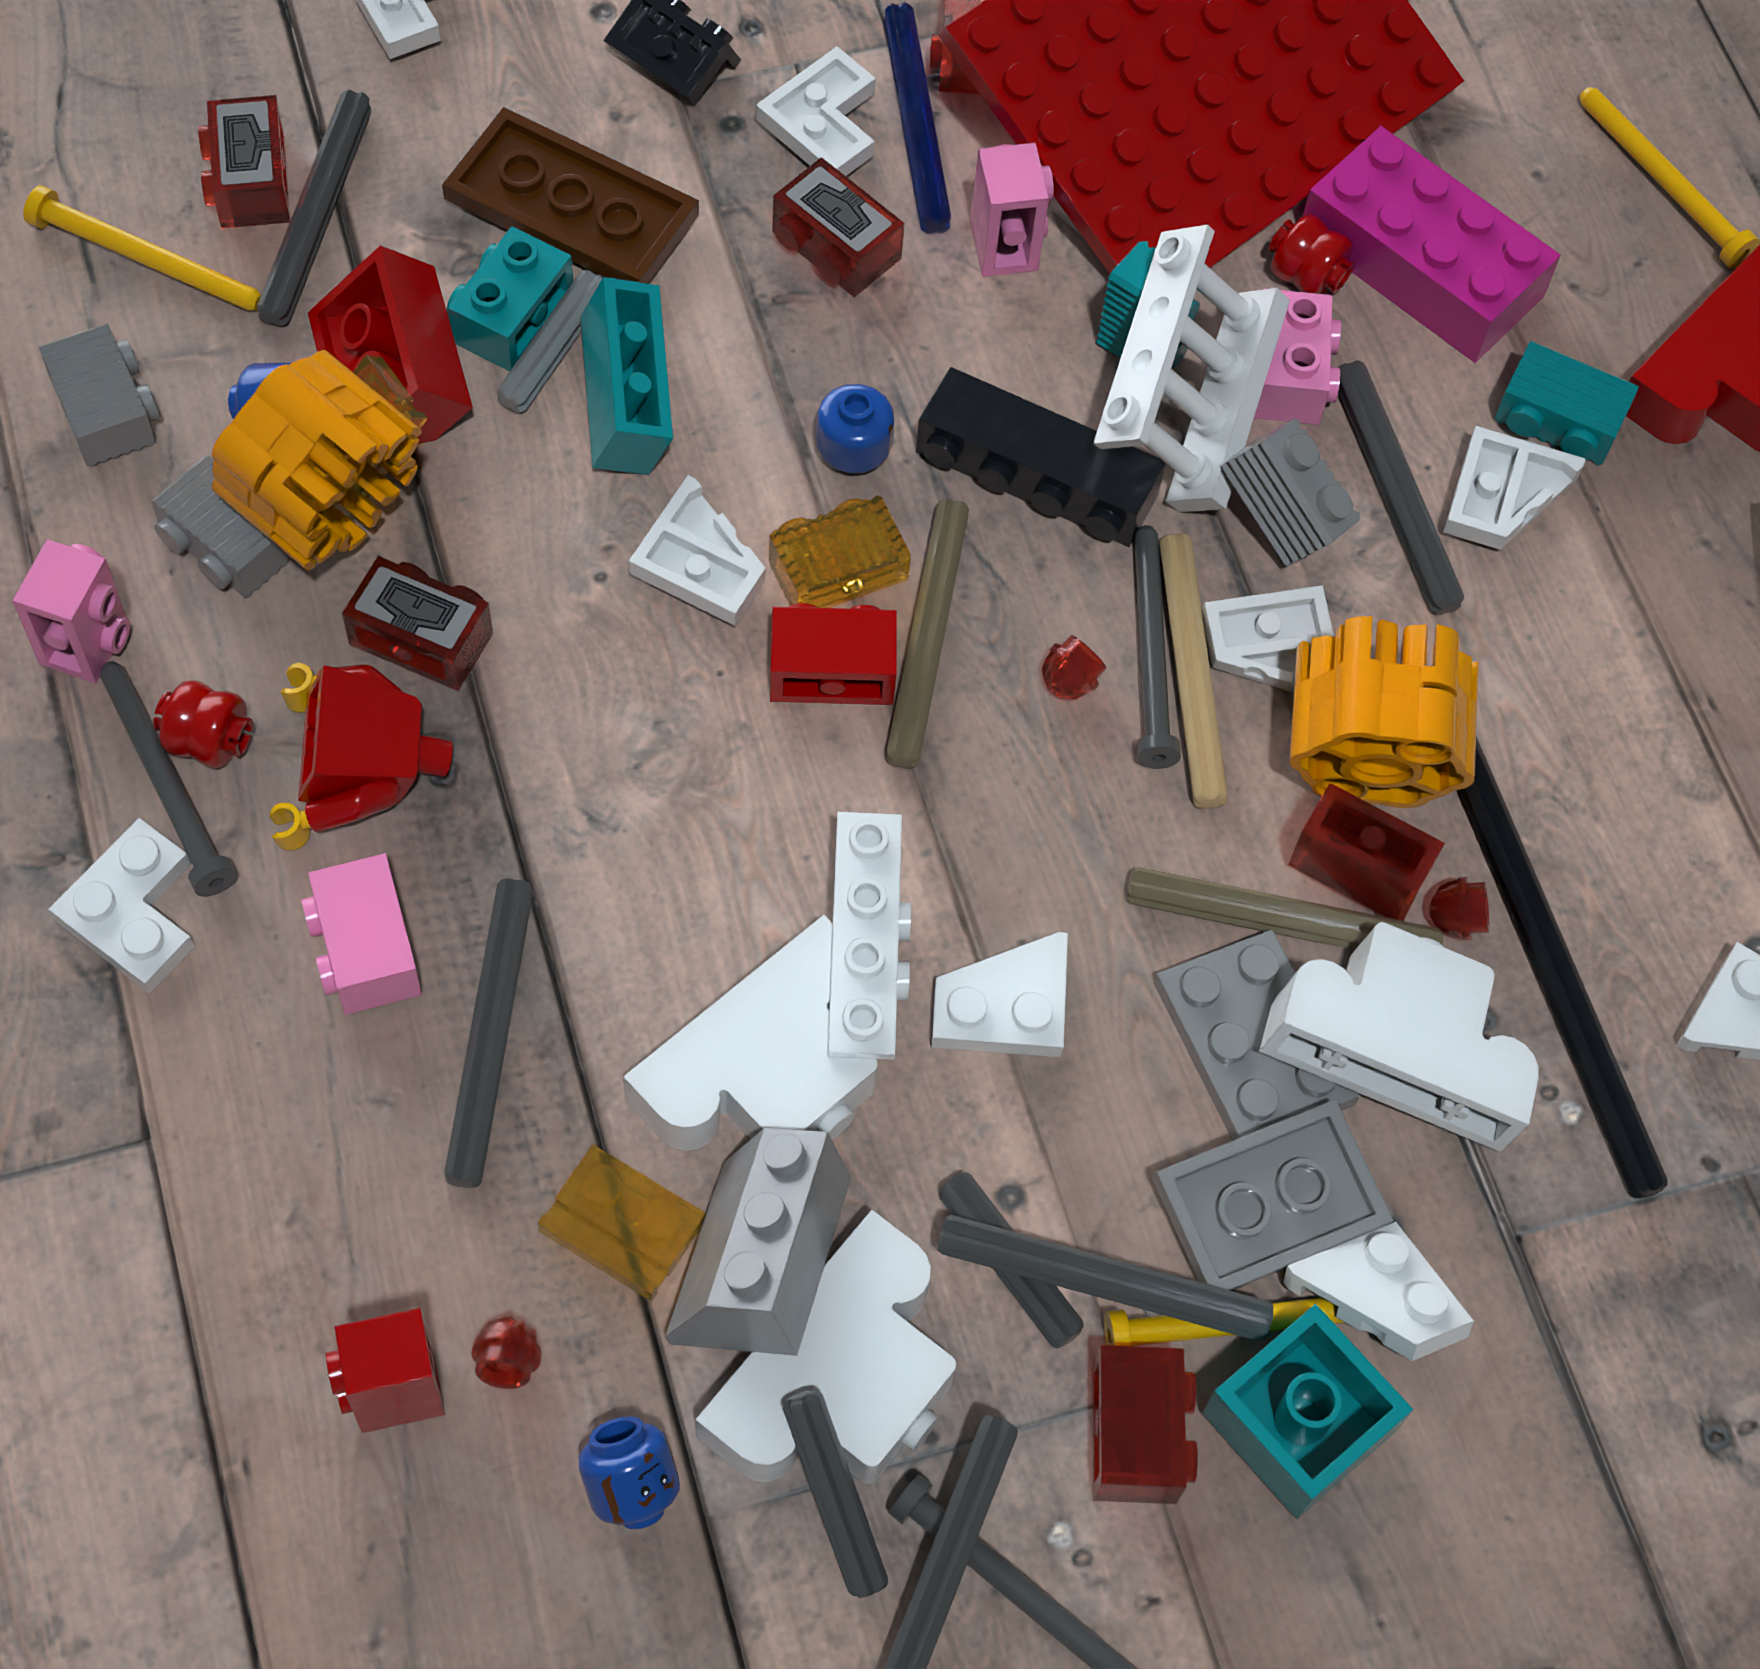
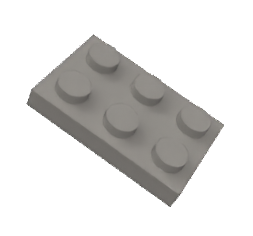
[1153,929,1360,1141]
[1152,1099,1393,1291]

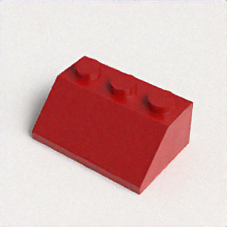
[308,245,473,444]

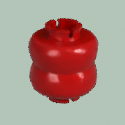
[1268,214,1356,295]
[153,680,253,768]

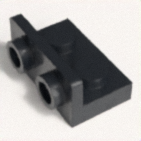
[603,0,741,105]

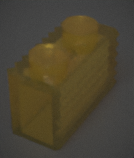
[769,495,911,608]

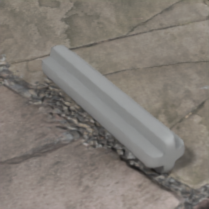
[497,270,603,413]

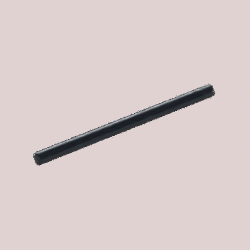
[1459,736,1668,1199]

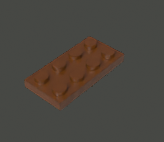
[442,107,699,284]

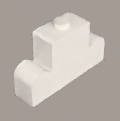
[623,915,878,1151]
[1259,922,1539,1152]
[696,1210,956,1484]

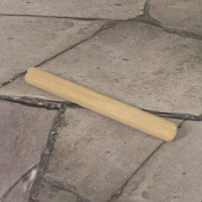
[1159,533,1227,809]

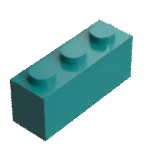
[581,277,673,475]

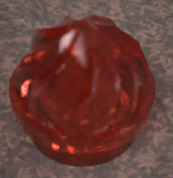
[1042,635,1107,700]
[1429,876,1490,941]
[471,1316,542,1389]

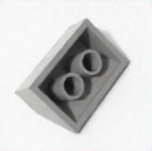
[665,1128,851,1356]

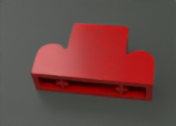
[1626,245,1760,452]

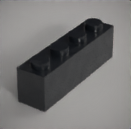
[916,367,1166,548]

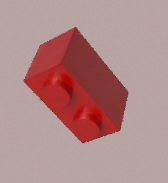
[770,603,897,705]
[326,1308,445,1433]

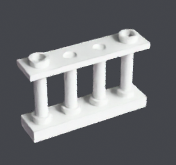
[1093,225,1290,512]

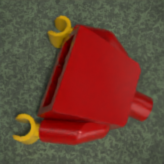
[269,662,453,850]

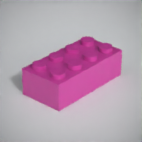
[1303,126,1561,363]

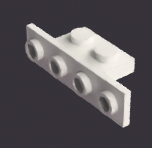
[828,812,911,1060]

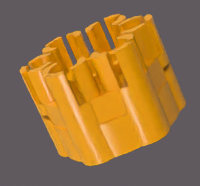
[212,350,422,570]
[1289,616,1479,808]

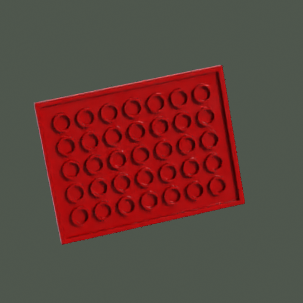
[938,0,1464,274]

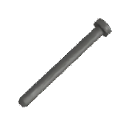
[1134,525,1181,769]
[100,661,237,897]
[888,1474,1137,1669]

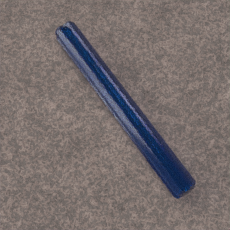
[884,2,952,234]

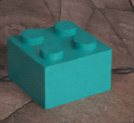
[1202,1304,1414,1520]

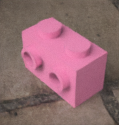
[970,143,1054,277]
[1254,288,1341,425]
[12,539,130,684]
[301,853,422,1015]

